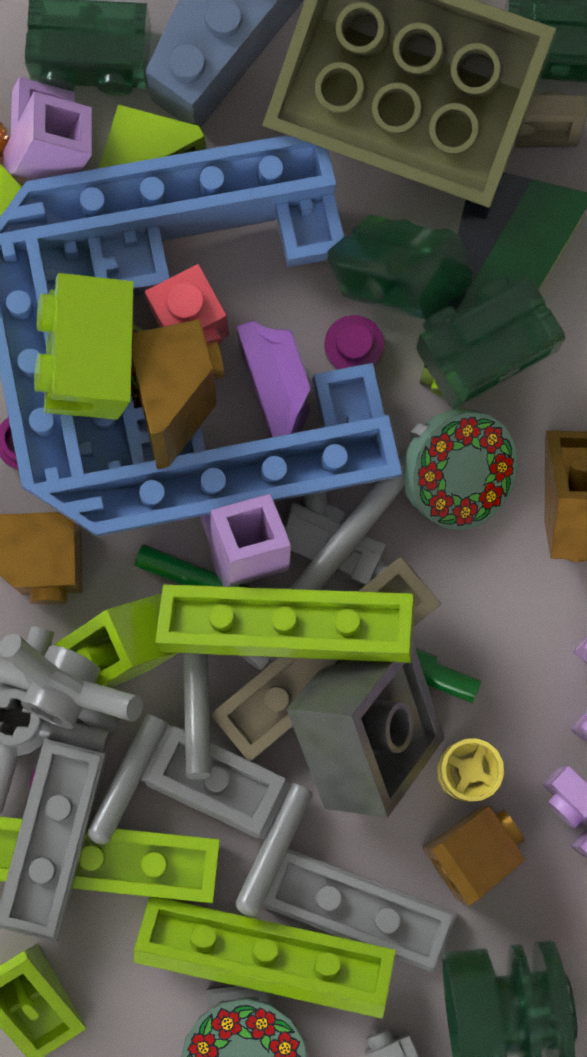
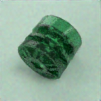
[442,940,578,1057]

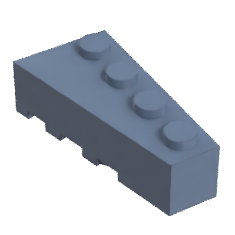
[145,0,304,128]

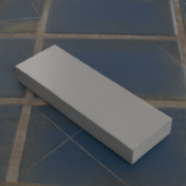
[0,738,107,942]
[261,848,457,973]

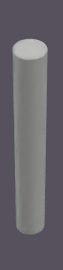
[183,653,211,779]

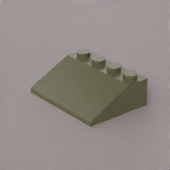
[262,0,556,208]

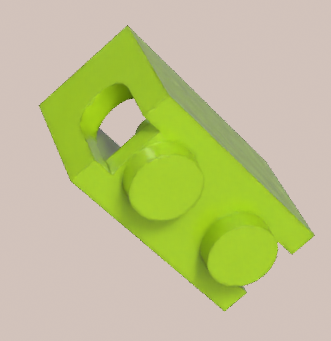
[34,273,134,420]

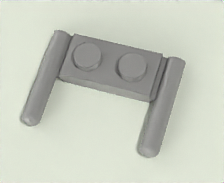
[87,714,313,916]

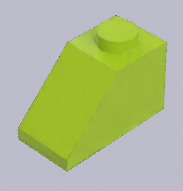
[54,594,178,688]

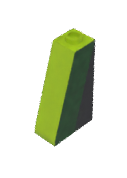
[419,172,587,400]

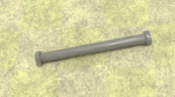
[242,423,428,671]

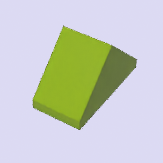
[98,105,206,168]
[0,944,86,1057]

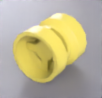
[436,738,504,802]

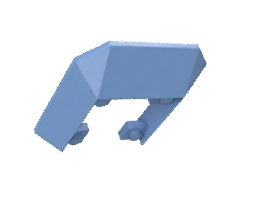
[0,135,402,537]

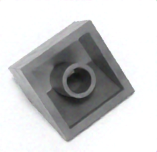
[287,641,445,818]

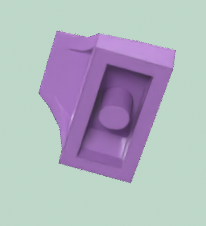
[237,321,311,438]

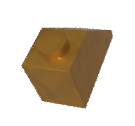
[131,319,225,470]
[544,430,587,562]
[0,512,83,605]
[422,806,526,906]

